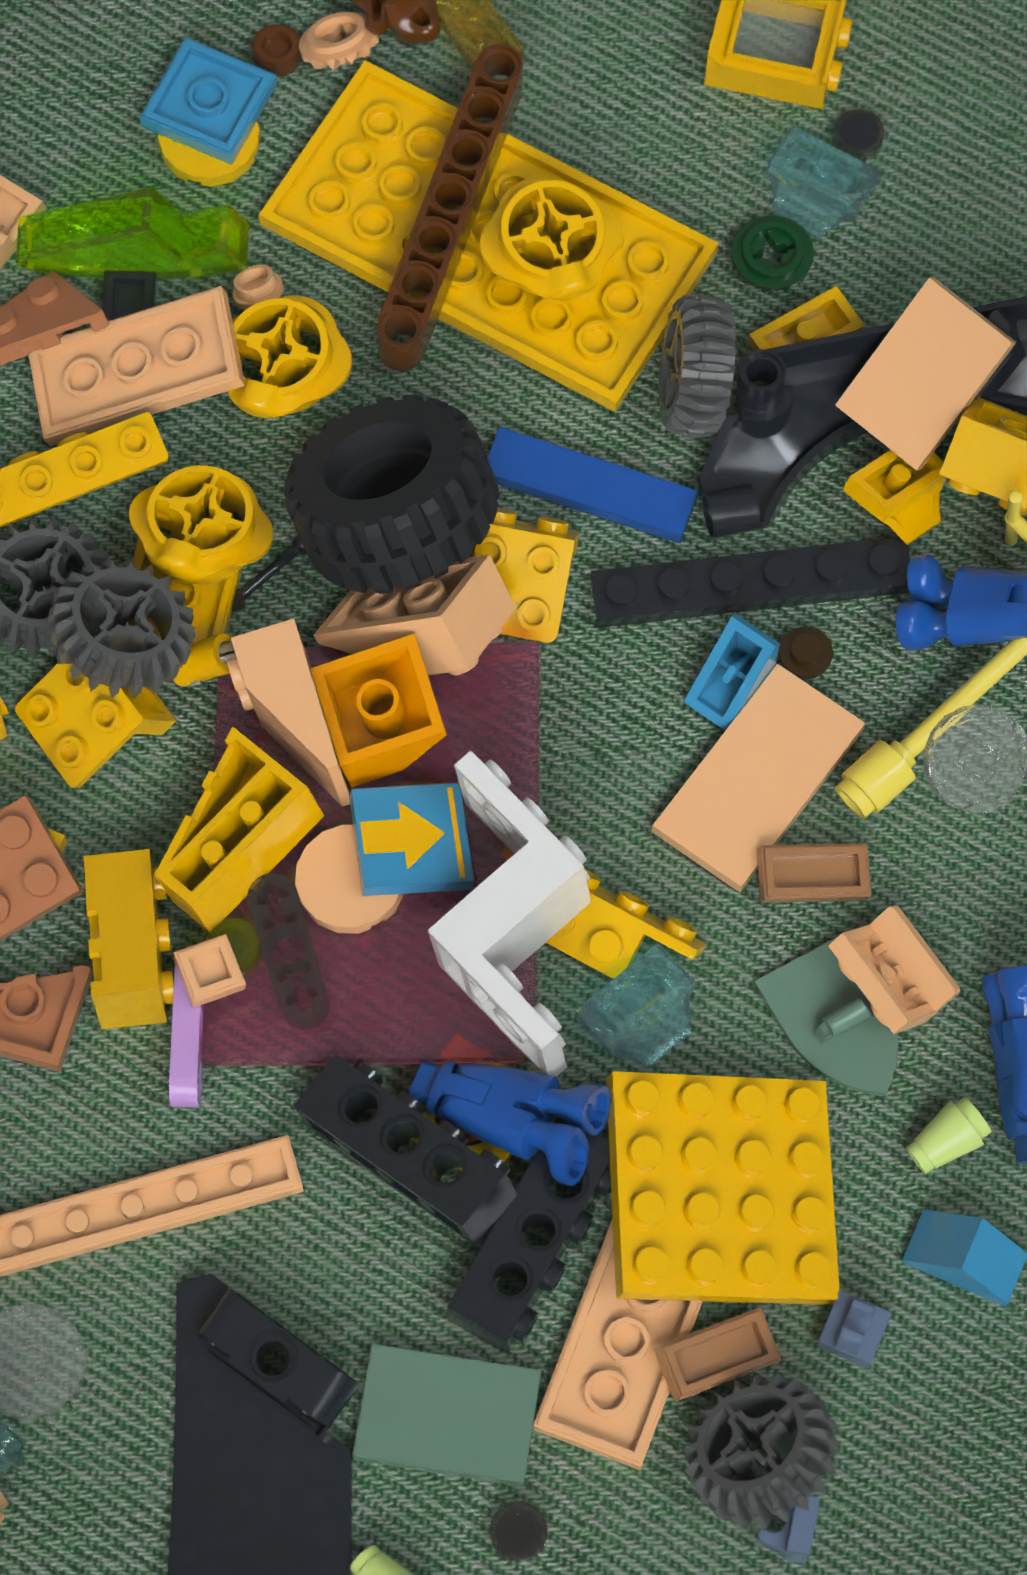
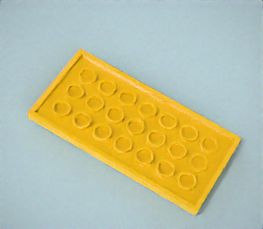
[259,60,719,412]

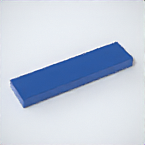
[487,427,698,544]

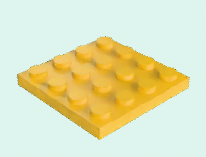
[606,1071,840,1305]

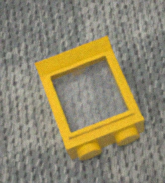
[704,0,853,110]

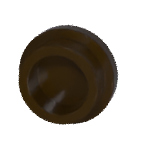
[779,627,833,679]

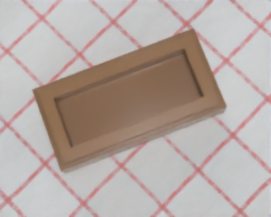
[756,843,871,903]
[654,1307,782,1402]

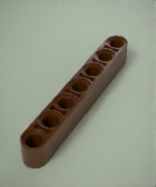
[377,44,523,371]

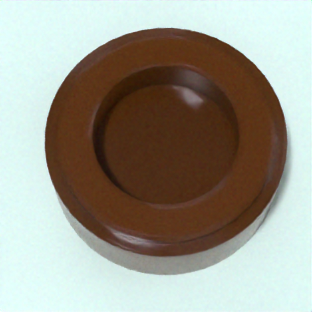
[252,24,302,77]

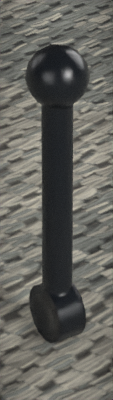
[231,535,307,612]

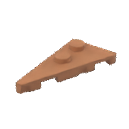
[0,270,110,365]
[0,965,93,1072]

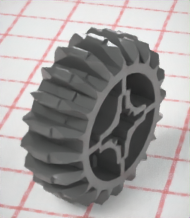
[658,294,737,438]
[0,516,108,659]
[47,557,195,698]
[683,1373,841,1529]

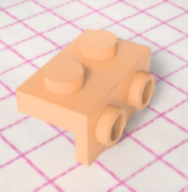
[828,905,960,1034]

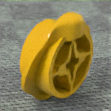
[479,177,622,300]
[227,295,352,418]
[129,465,274,584]

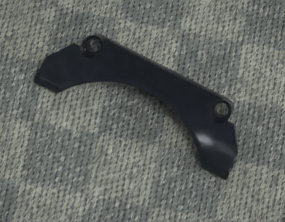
[699,296,1027,539]

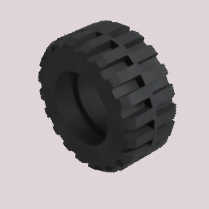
[284,395,499,594]

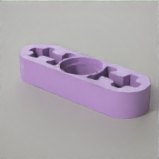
[169,964,206,1108]

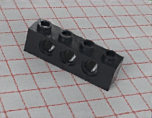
[293,1054,518,1247]
[447,1117,611,1353]

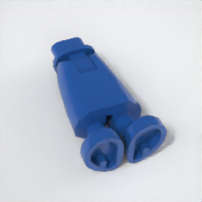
[896,555,1027,650]
[982,966,1027,1164]
[408,1060,611,1186]

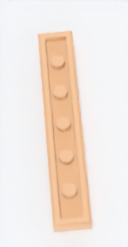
[0,1135,304,1277]

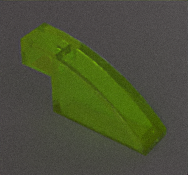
[16,187,249,279]

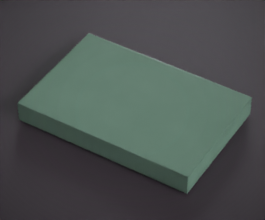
[353,1344,541,1487]

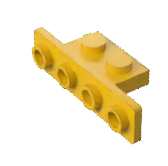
[0,412,168,528]
[500,846,706,982]

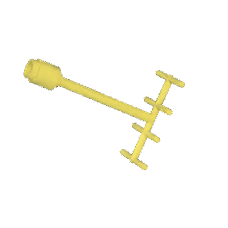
[835,491,1027,819]

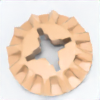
[299,12,379,70]

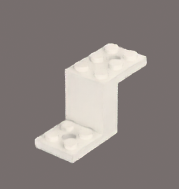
[427,751,591,1077]

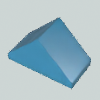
[683,614,780,731]
[902,1209,1027,1307]

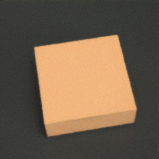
[173,934,246,1008]

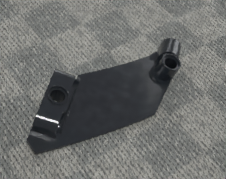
[167,1274,360,1575]

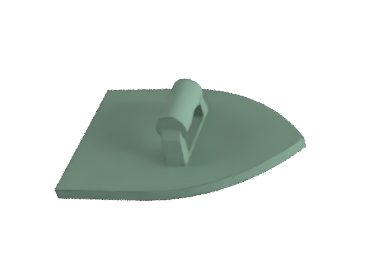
[754,930,898,1097]

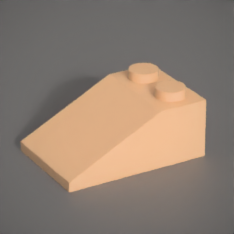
[314,554,517,675]
[227,618,350,807]

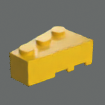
[154,726,324,933]
[84,849,174,1030]

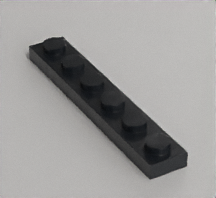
[590,537,910,628]

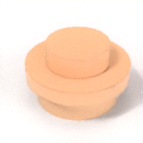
[232,265,284,310]

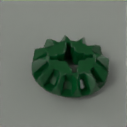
[732,215,814,293]

